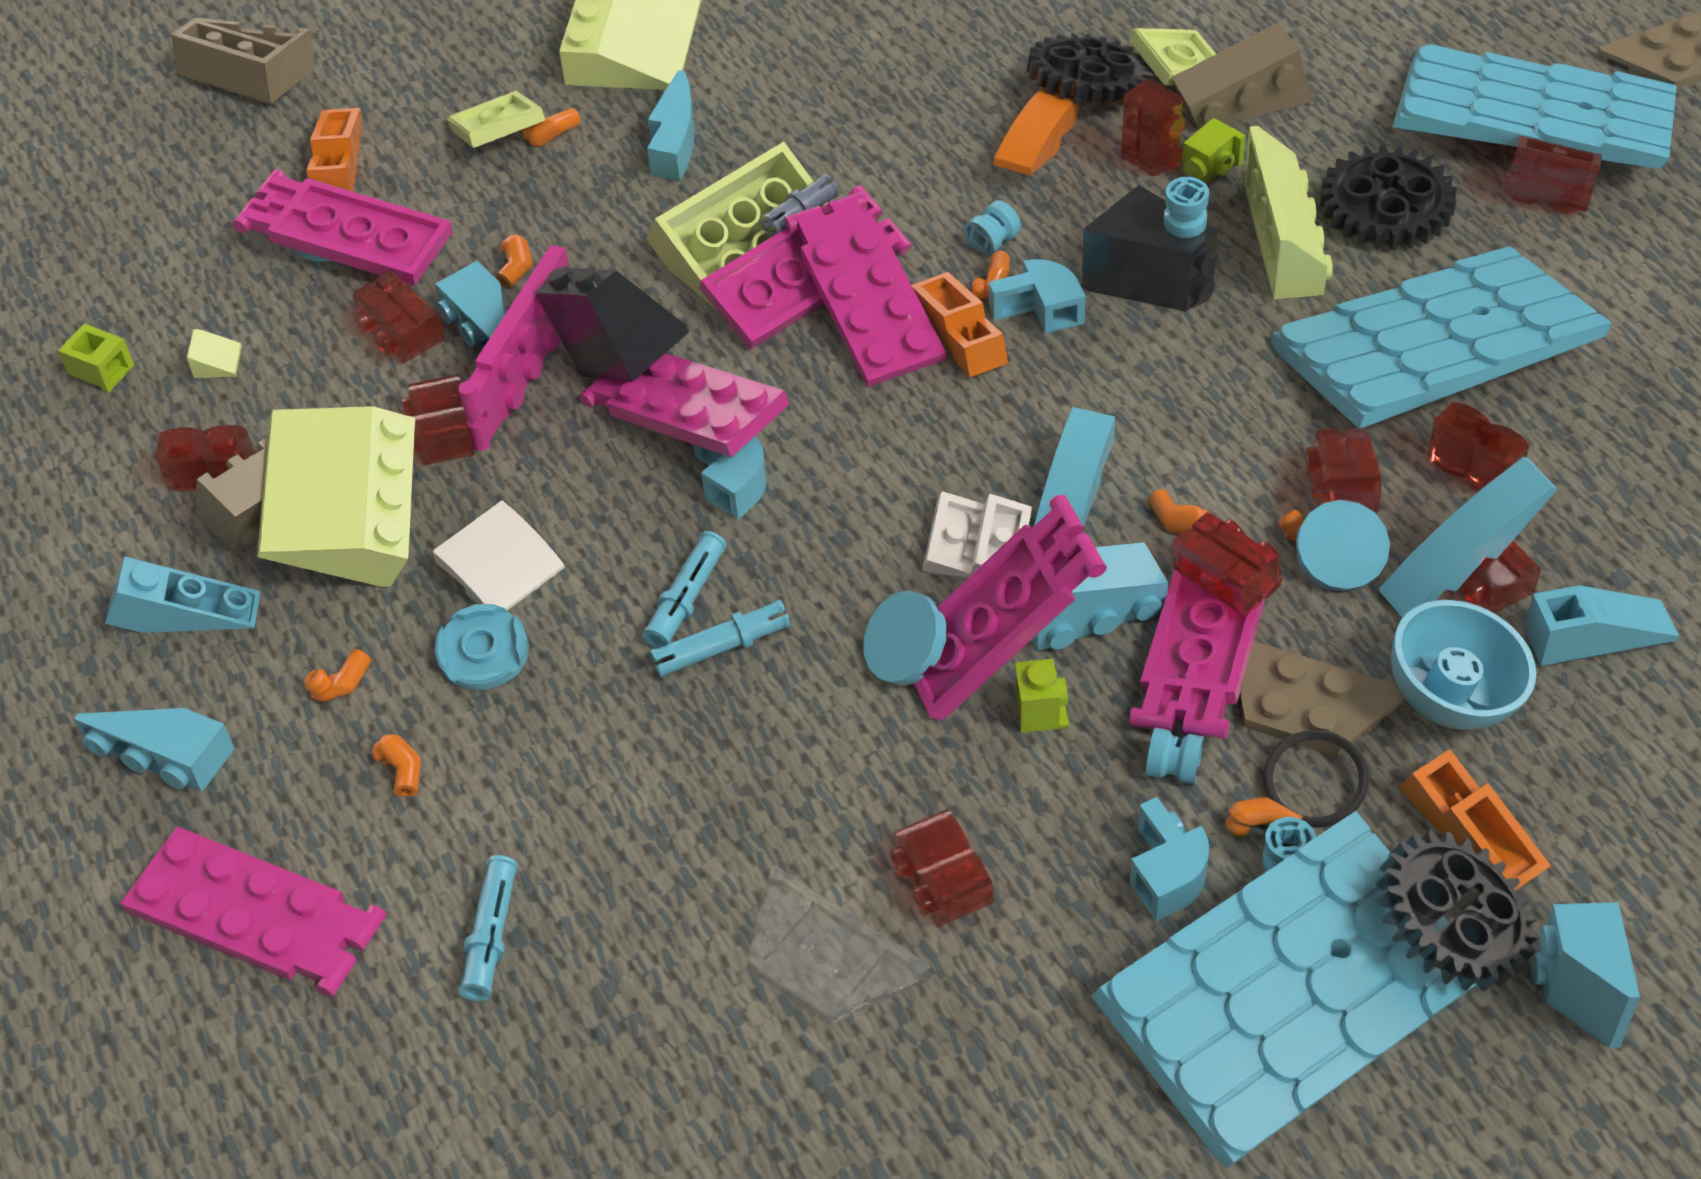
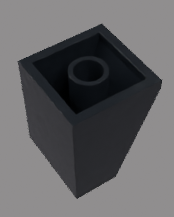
[1082,185,1218,312]
[535,266,690,382]

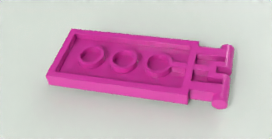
[232,169,452,286]
[699,185,912,350]
[785,191,947,387]
[458,245,571,451]
[579,353,789,458]
[914,495,1107,720]
[1130,538,1276,739]
[120,826,387,998]

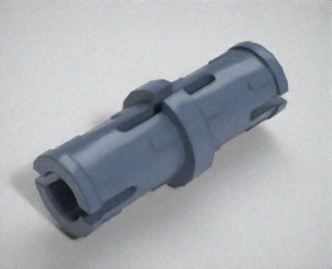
[760,174,839,237]

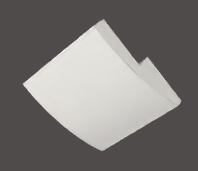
[922,491,1032,577]
[433,501,565,611]

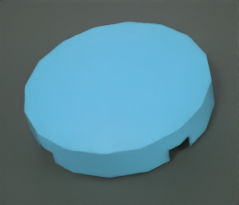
[1296,500,1390,591]
[864,591,946,686]
[434,604,529,690]

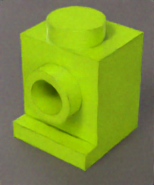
[1182,118,1246,184]
[58,323,134,393]
[1015,659,1069,733]

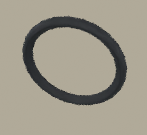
[1263,730,1369,827]

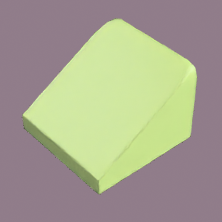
[187,329,242,378]

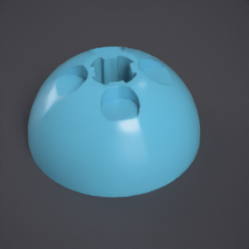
[1391,600,1536,730]

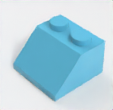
[1530,902,1640,1048]

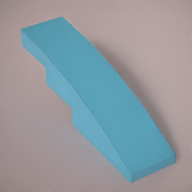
[1378,457,1558,618]

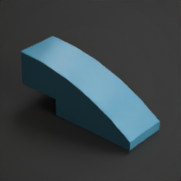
[647,70,695,181]
[1034,407,1115,527]

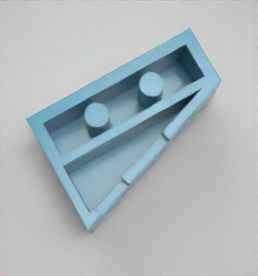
[1032,542,1168,651]

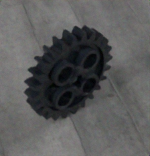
[1026,33,1154,107]
[1320,145,1457,251]
[1375,830,1538,991]

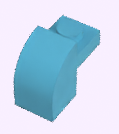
[988,259,1086,333]
[694,436,767,519]
[1130,797,1209,922]

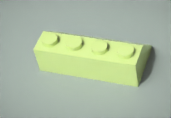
[1244,126,1333,299]

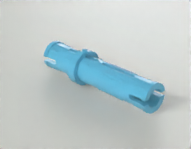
[642,531,727,649]
[650,599,791,678]
[458,855,518,1002]

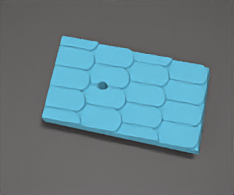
[1392,45,1677,169]
[1270,246,1612,429]
[1091,811,1477,1168]

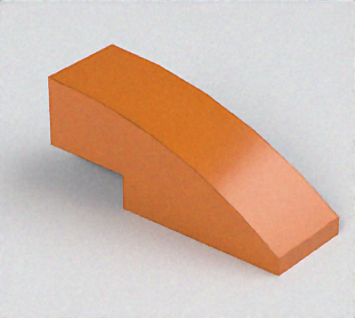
[993,87,1080,175]
[306,108,362,192]
[912,272,1008,378]
[1399,749,1551,891]

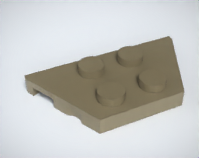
[1596,11,1701,90]
[1239,641,1407,757]

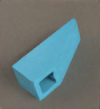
[435,261,506,350]
[105,556,261,633]
[1524,585,1679,666]
[74,708,235,792]

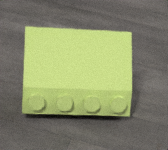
[559,0,701,90]
[646,142,829,309]
[257,406,415,587]

